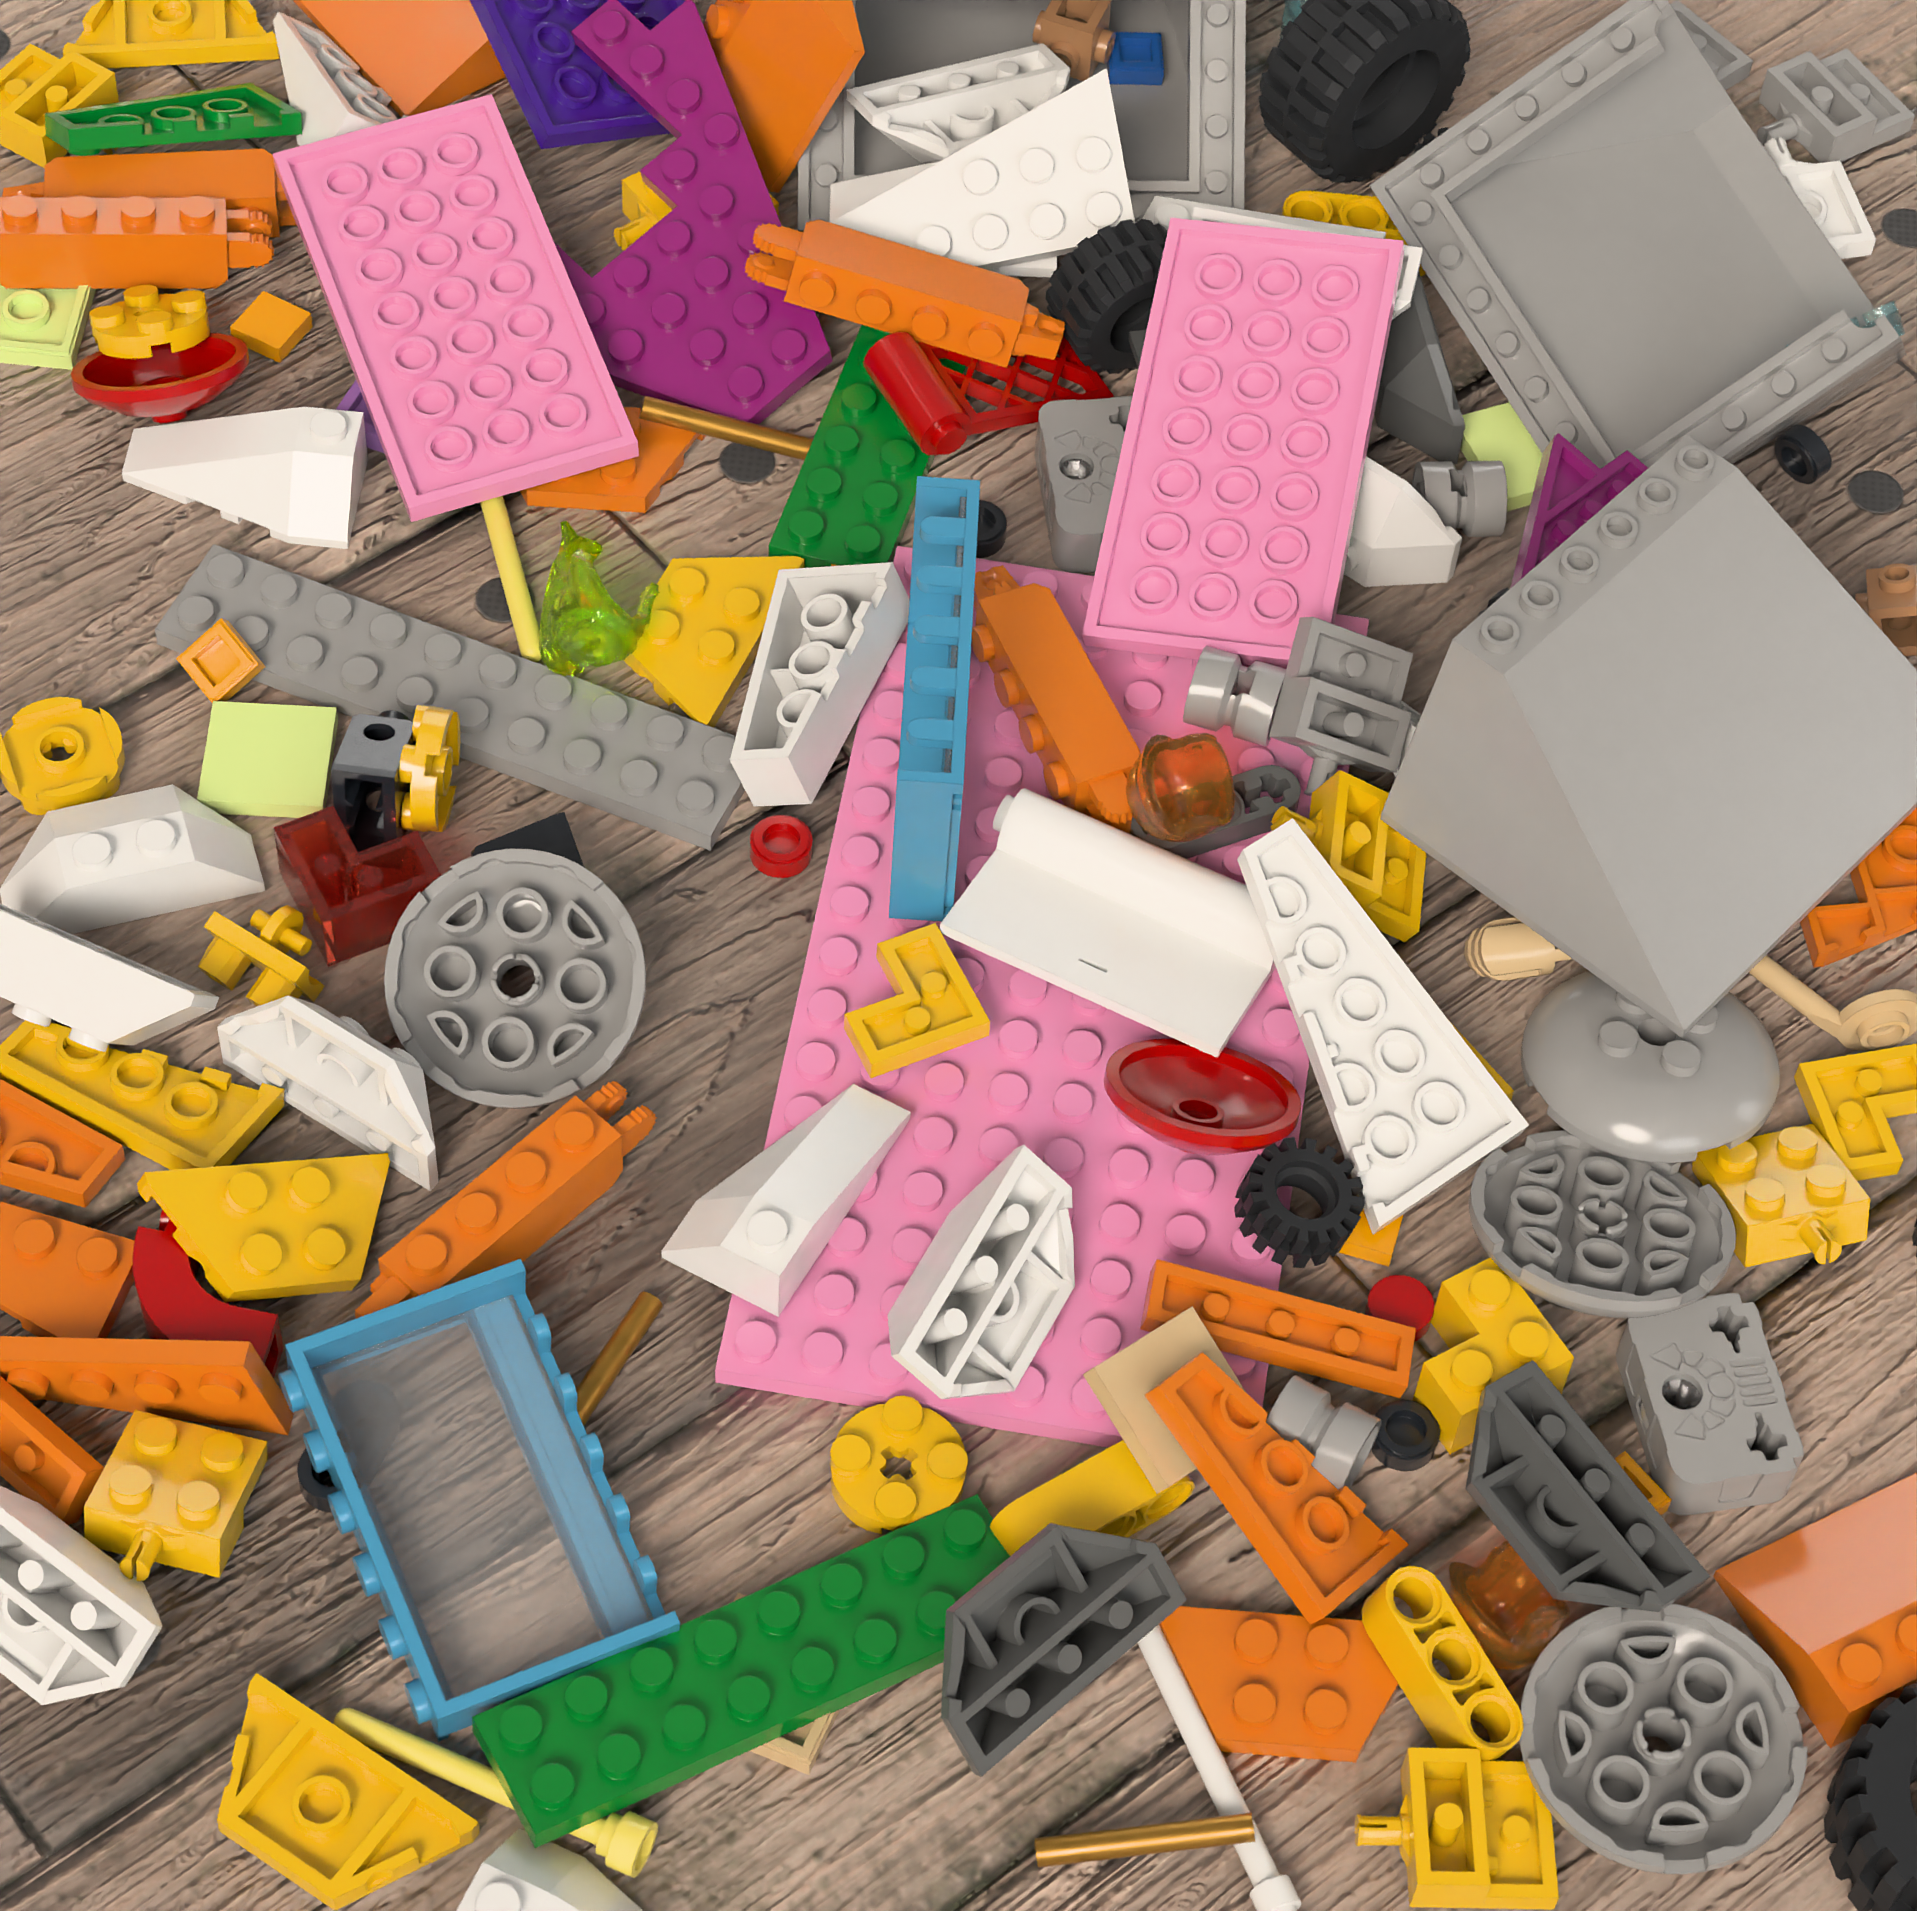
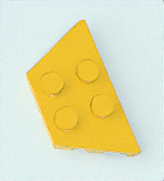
[63,0,280,69]
[621,556,804,728]
[137,1153,390,1303]
[217,1673,480,1911]

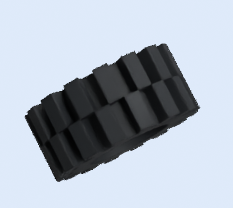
[1234,1137,1365,1268]

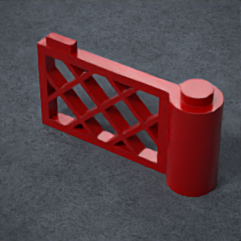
[863,332,1114,455]

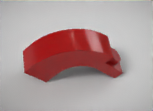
[132,1209,283,1378]

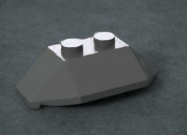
[1374,271,1465,464]
[1466,1360,1710,1612]
[941,1523,1187,1777]

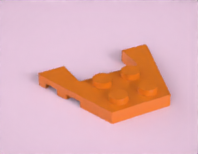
[1800,808,1917,968]

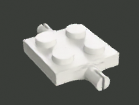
[1763,137,1876,259]

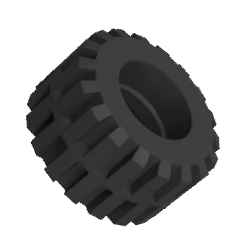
[1045,219,1168,374]

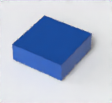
[1107,32,1164,85]

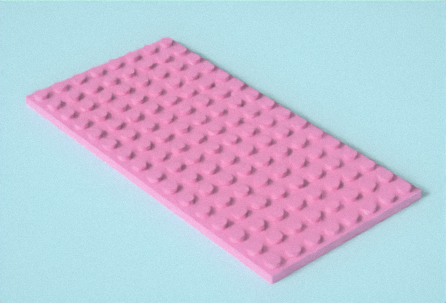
[715,546,1369,1448]

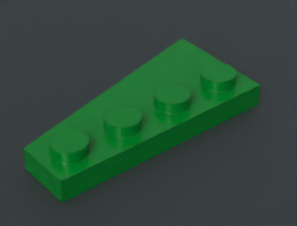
[45,83,302,156]

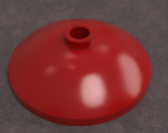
[70,333,249,423]
[1103,1039,1301,1155]

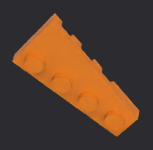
[0,1079,126,1208]
[0,1201,134,1338]
[0,1336,294,1435]
[1145,1352,1409,1625]

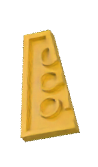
[0,1020,285,1170]

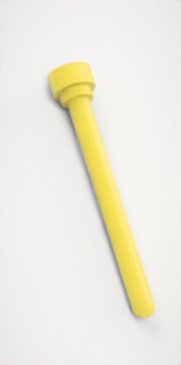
[480,496,545,663]
[334,1708,658,1878]

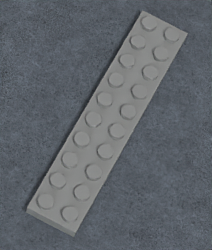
[155,544,745,851]

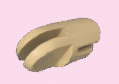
[1464,916,1572,981]

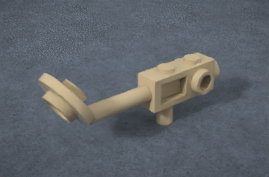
[1749,955,1917,1051]

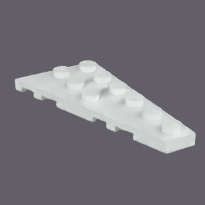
[830,68,1135,270]
[1237,818,1529,1235]

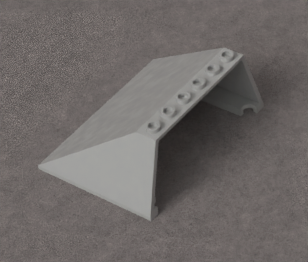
[797,0,1246,232]
[1370,0,1907,469]
[1380,435,1917,1038]

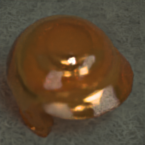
[1126,733,1235,842]
[1448,1541,1570,1670]

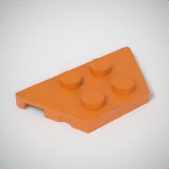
[520,407,706,513]
[1159,1606,1399,1762]

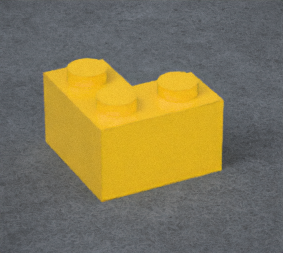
[1412,1258,1574,1454]

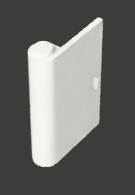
[940,788,1276,1058]

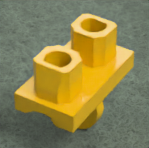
[198,905,325,1007]

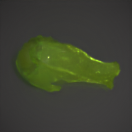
[539,521,660,677]

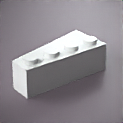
[730,562,910,807]

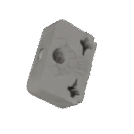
[1035,396,1133,573]
[1616,1293,1804,1515]

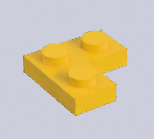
[844,923,990,1079]
[1794,1043,1917,1181]

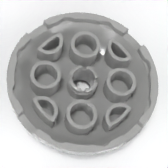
[384,849,647,1109]
[1521,971,1780,1163]
[1469,1130,1736,1318]
[1519,1604,1807,1874]

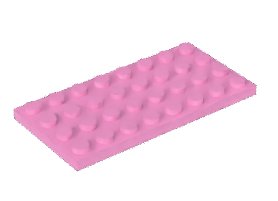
[273,94,639,522]
[1082,218,1404,669]

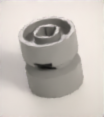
[1412,461,1507,537]
[1183,646,1286,746]
[1266,1375,1382,1489]

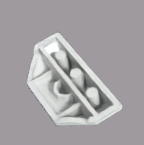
[847,43,1070,163]
[1344,456,1462,587]
[0,784,265,934]
[0,903,219,1052]
[217,995,439,1192]
[887,1145,1075,1399]
[0,1486,163,1705]

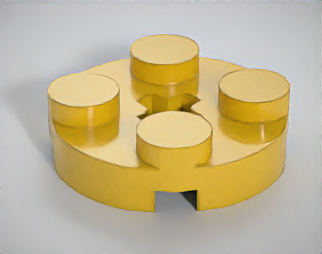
[89,285,210,359]
[0,697,125,815]
[399,705,461,832]
[830,1396,968,1534]

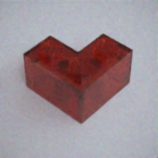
[273,806,441,967]

